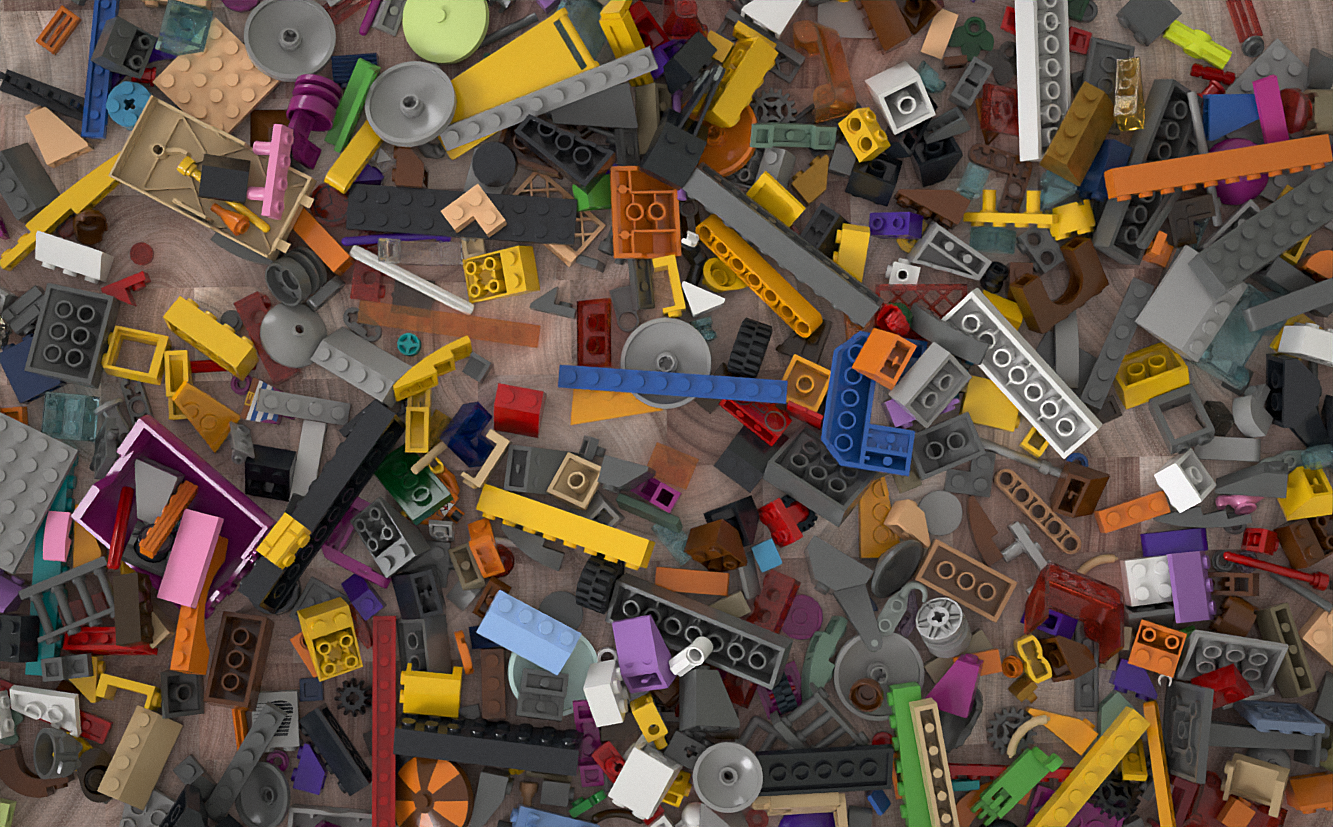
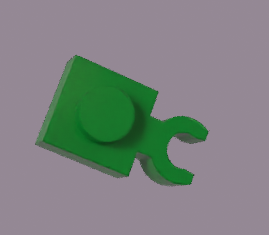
[569,789,607,819]

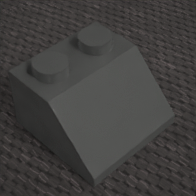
[597,455,657,494]

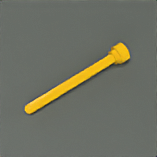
[177,156,270,233]

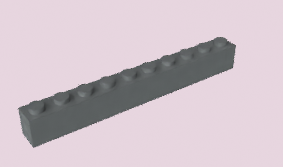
[682,162,884,327]

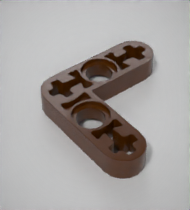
[968,143,1033,213]

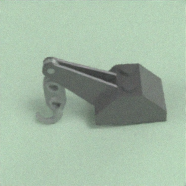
[804,535,928,652]

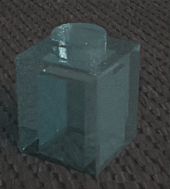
[956,162,990,200]

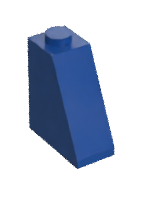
[1202,94,1259,141]

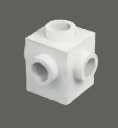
[885,258,921,292]

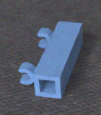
[510,803,600,827]

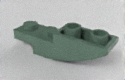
[801,616,849,703]

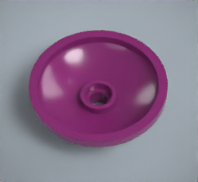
[1202,138,1269,205]

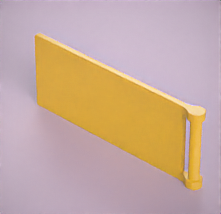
[438,7,600,160]

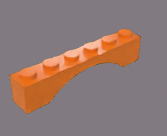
[170,536,228,675]

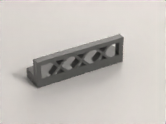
[716,9,806,84]

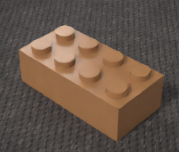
[912,538,1018,623]

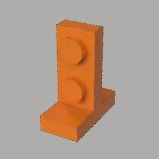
[1142,231,1174,268]
[467,518,505,579]

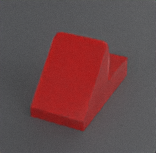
[100,271,151,307]

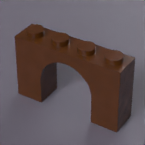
[1009,236,1109,334]

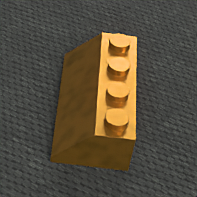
[1039,81,1118,186]

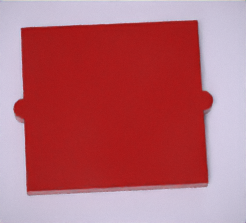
[787,401,824,429]

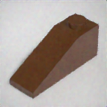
[1208,572,1259,596]

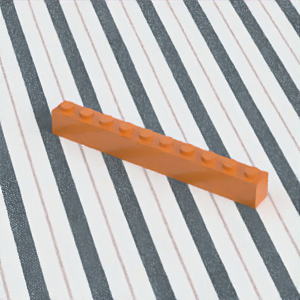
[1104,134,1333,202]

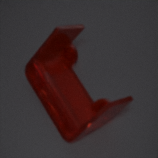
[1024,562,1124,664]

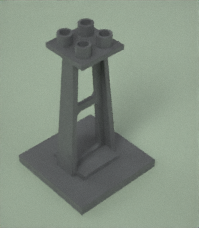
[1162,679,1330,784]

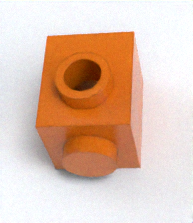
[1216,796,1256,827]

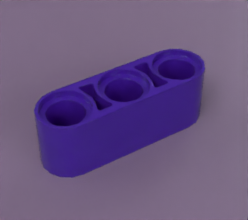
[1140,528,1209,557]

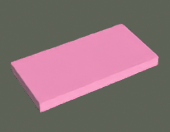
[157,509,224,609]

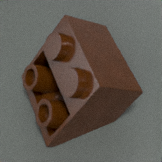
[392,145,429,189]
[1050,461,1110,518]
[684,519,748,572]

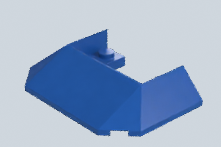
[821,331,928,477]

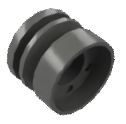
[265,246,327,306]

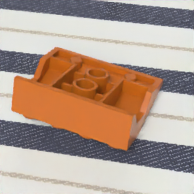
[610,166,681,259]

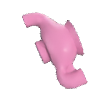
[1215,494,1264,515]

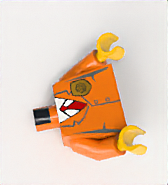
[400,457,465,525]

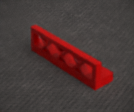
[63,627,158,655]

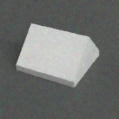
[681,281,725,319]

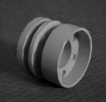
[915,597,972,658]

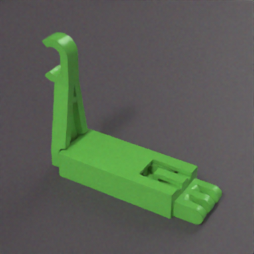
[970,745,1064,827]

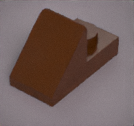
[472,576,512,619]

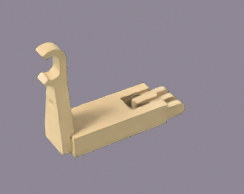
[751,792,848,827]

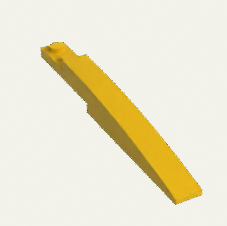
[0,152,121,271]

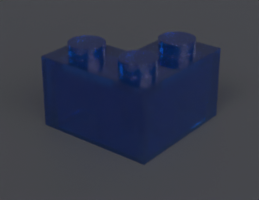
[439,401,495,468]

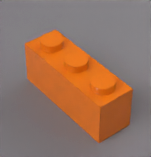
[1093,490,1171,533]

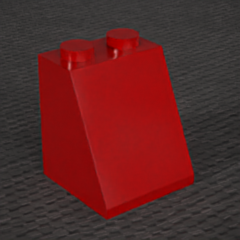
[494,383,547,438]

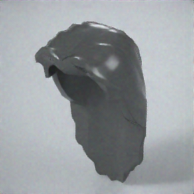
[939,688,983,753]

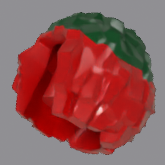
[877,302,913,337]

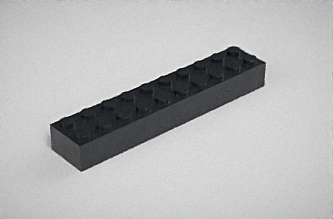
[237,400,406,615]

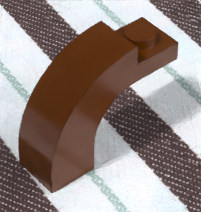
[0,745,75,798]

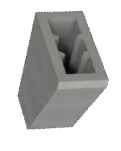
[135,456,185,525]

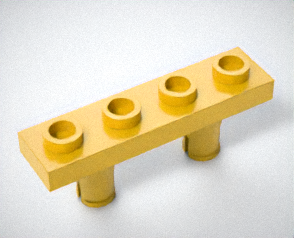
[963,189,1059,228]

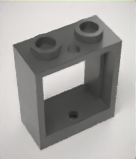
[1148,384,1215,455]

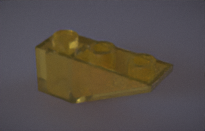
[1114,57,1145,132]

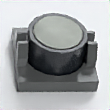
[121,520,176,577]

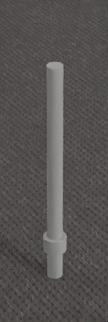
[1187,91,1223,226]
[940,422,1063,478]

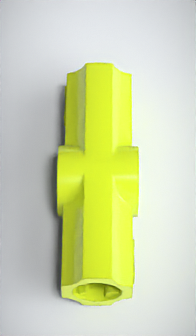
[1162,20,1232,70]

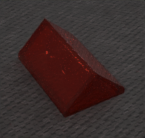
[577,298,612,368]

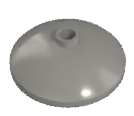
[260,303,327,368]
[693,742,763,813]

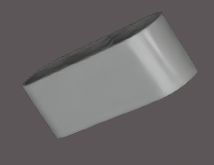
[1194,437,1261,462]

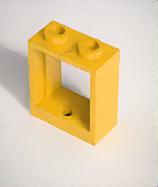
[101,325,172,386]

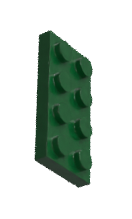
[374,443,454,525]

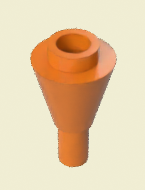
[210,203,250,236]

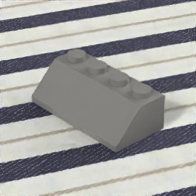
[310,326,412,408]

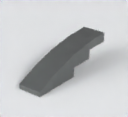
[1153,506,1253,528]

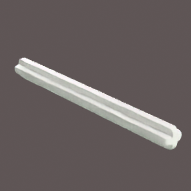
[349,245,474,316]

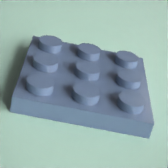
[1233,699,1326,736]

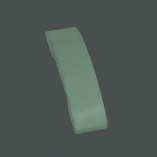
[749,122,837,150]

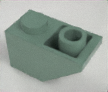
[1097,689,1137,739]

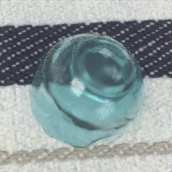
[916,60,947,94]

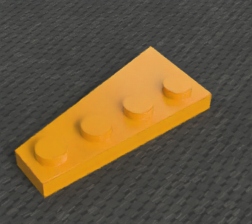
[570,389,663,425]

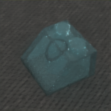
[155,0,213,56]

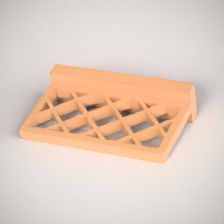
[512,172,606,268]

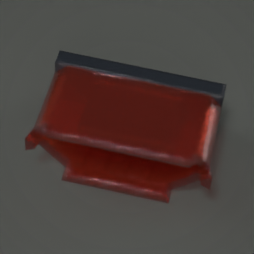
[55,215,74,239]

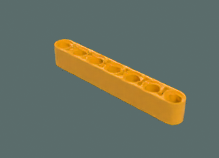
[695,214,823,338]

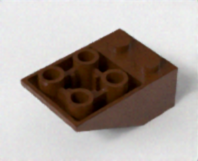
[893,189,971,231]
[1273,513,1333,570]

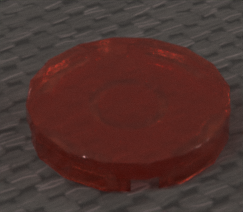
[1280,87,1312,134]

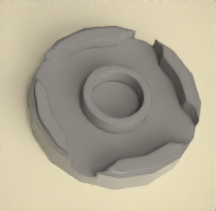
[917,490,963,536]

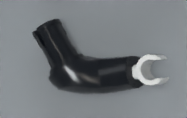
[681,231,709,286]

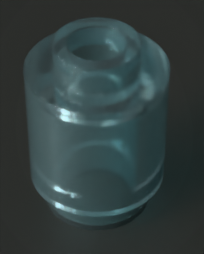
[1301,444,1333,470]

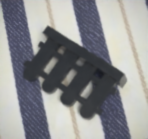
[0,69,85,121]

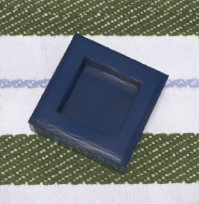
[299,677,324,702]

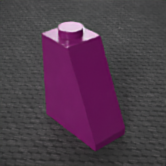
[925,653,984,718]

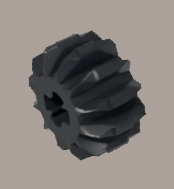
[334,678,372,717]

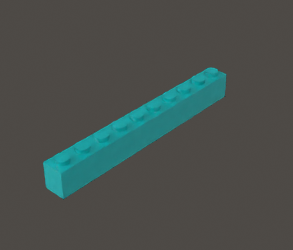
[25,448,79,676]

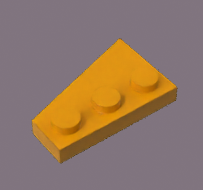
[172,380,240,453]

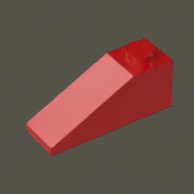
[1240,528,1279,556]

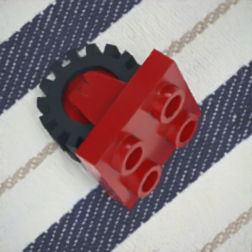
[757,494,818,548]

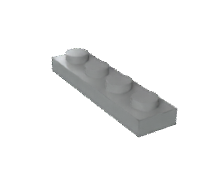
[256,388,350,425]

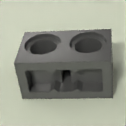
[947,56,993,111]
[1016,224,1065,275]

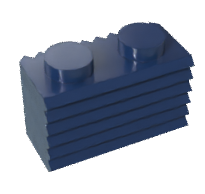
[331,53,380,90]

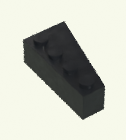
[514,114,617,195]

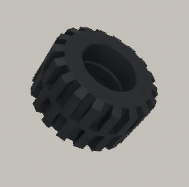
[727,317,773,378]
[576,552,625,614]

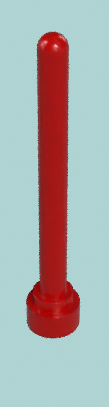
[1223,551,1329,591]

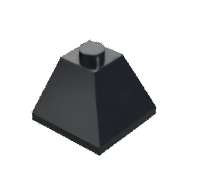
[910,132,963,188]
[703,495,760,547]

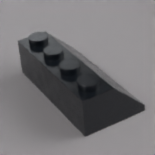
[299,703,372,796]

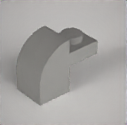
[1232,384,1273,438]

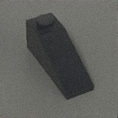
[884,91,938,159]

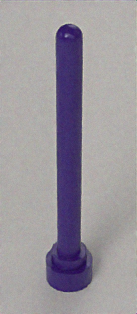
[341,233,451,246]

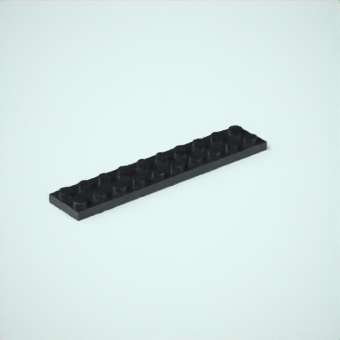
[346,183,577,246]

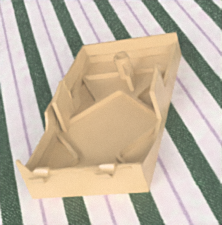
[108,95,317,262]

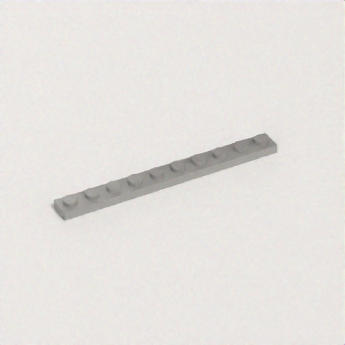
[440,46,658,151]

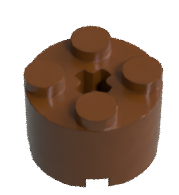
[1208,595,1259,637]

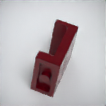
[1147,773,1198,827]

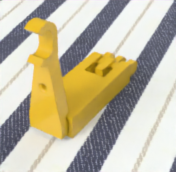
[599,0,654,87]

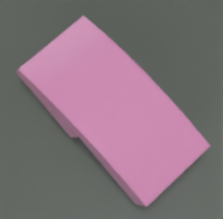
[43,511,73,562]

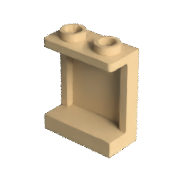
[461,429,513,489]
[1221,752,1290,818]

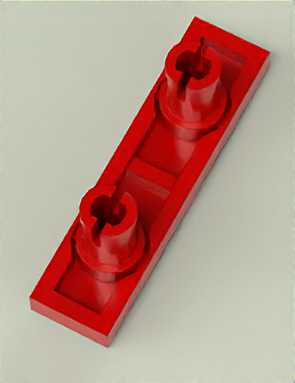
[590,740,665,826]

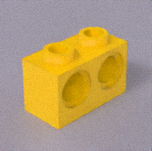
[838,107,891,162]

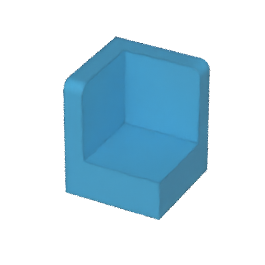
[750,538,782,573]

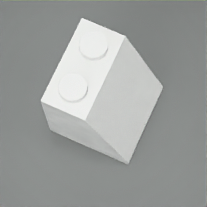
[741,0,806,40]
[865,61,936,135]
[608,742,683,820]

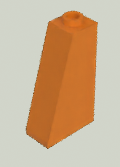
[292,207,356,277]

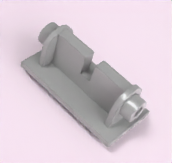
[228,421,255,464]

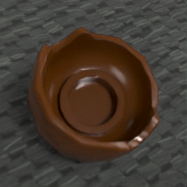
[72,209,108,245]
[849,678,884,712]

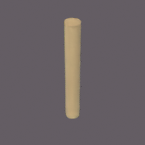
[411,429,461,474]

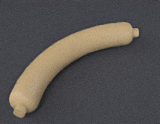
[1070,554,1118,590]
[1007,715,1050,758]

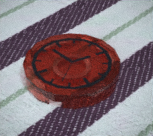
[310,183,349,227]

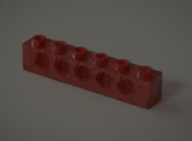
[722,569,801,709]

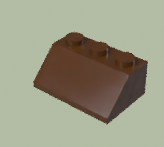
[853,0,912,55]

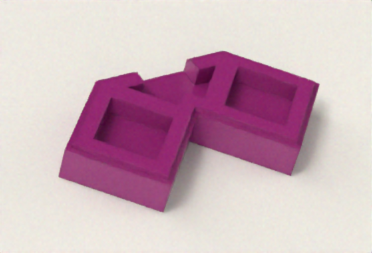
[288,109,322,170]

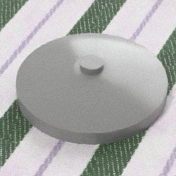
[244,0,336,82]
[365,61,457,147]
[620,318,712,409]
[833,632,925,721]

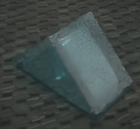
[969,227,1016,254]

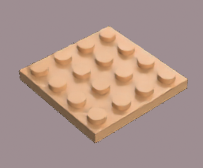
[153,17,282,134]

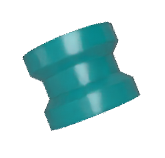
[397,333,422,357]

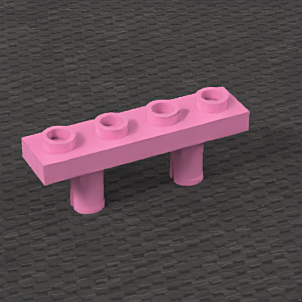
[247,124,294,220]

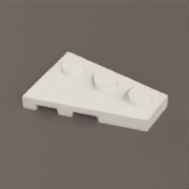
[9,685,82,738]

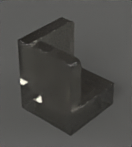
[1195,401,1235,437]

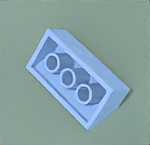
[476,590,582,675]

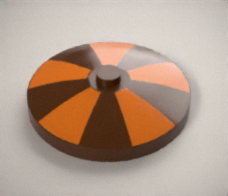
[395,757,473,827]

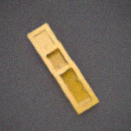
[393,335,472,402]

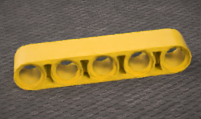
[324,120,384,194]

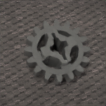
[749,88,798,123]
[986,706,1037,756]

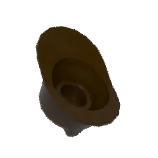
[77,748,112,803]

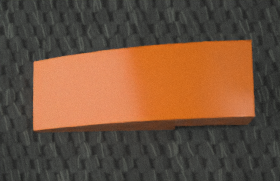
[655,567,730,596]

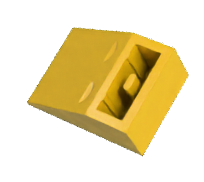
[462,246,540,304]
[297,597,363,682]

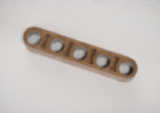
[993,469,1082,554]

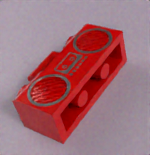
[718,399,793,447]

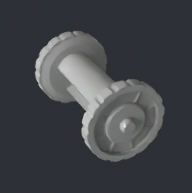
[94,397,131,448]

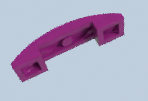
[573,699,604,787]

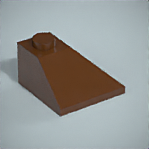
[895,0,945,35]
[250,110,293,155]
[1038,635,1097,683]

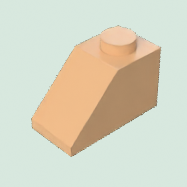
[883,499,931,548]

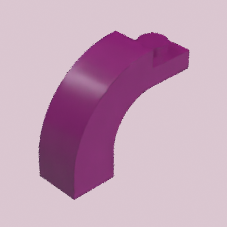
[630,478,682,514]

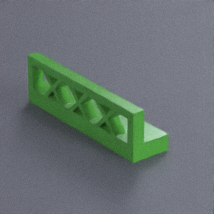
[324,58,381,153]

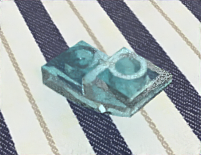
[651,524,692,566]

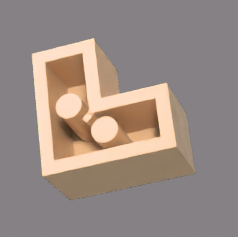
[441,184,507,238]

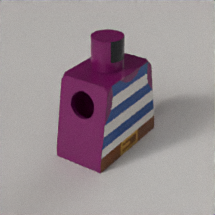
[240,377,296,425]

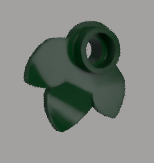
[948,17,994,62]

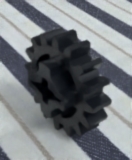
[1090,770,1141,821]

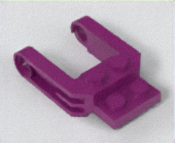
[321,497,419,589]

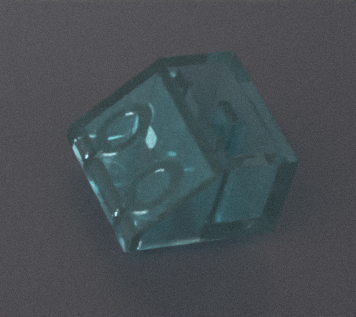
[1039,170,1077,213]
[41,392,100,442]

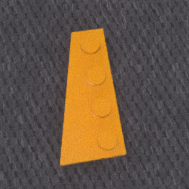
[858,476,900,558]

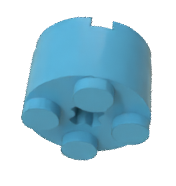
[106,81,155,131]

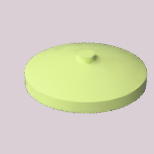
[402,0,489,65]

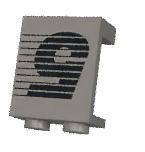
[252,689,303,752]

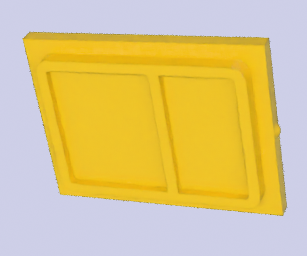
[746,171,806,247]

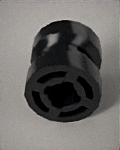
[980,261,1009,293]

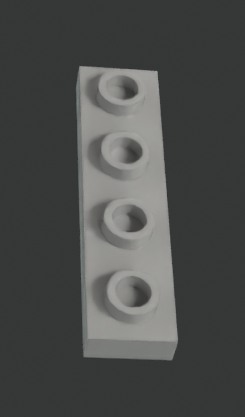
[1001,521,1071,602]

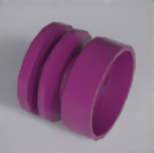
[286,74,342,132]

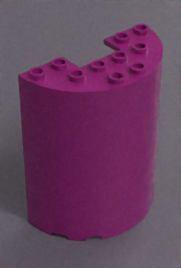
[71,414,277,620]

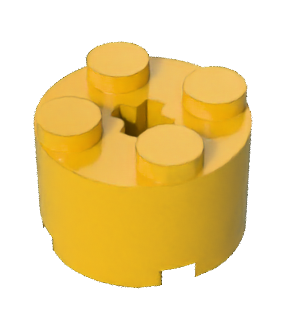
[1045,199,1096,241]

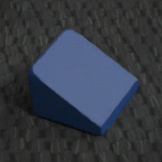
[865,790,891,816]

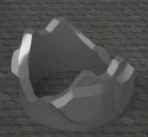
[33,728,83,779]

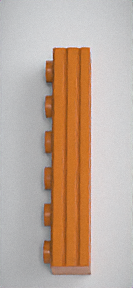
[139,480,198,559]

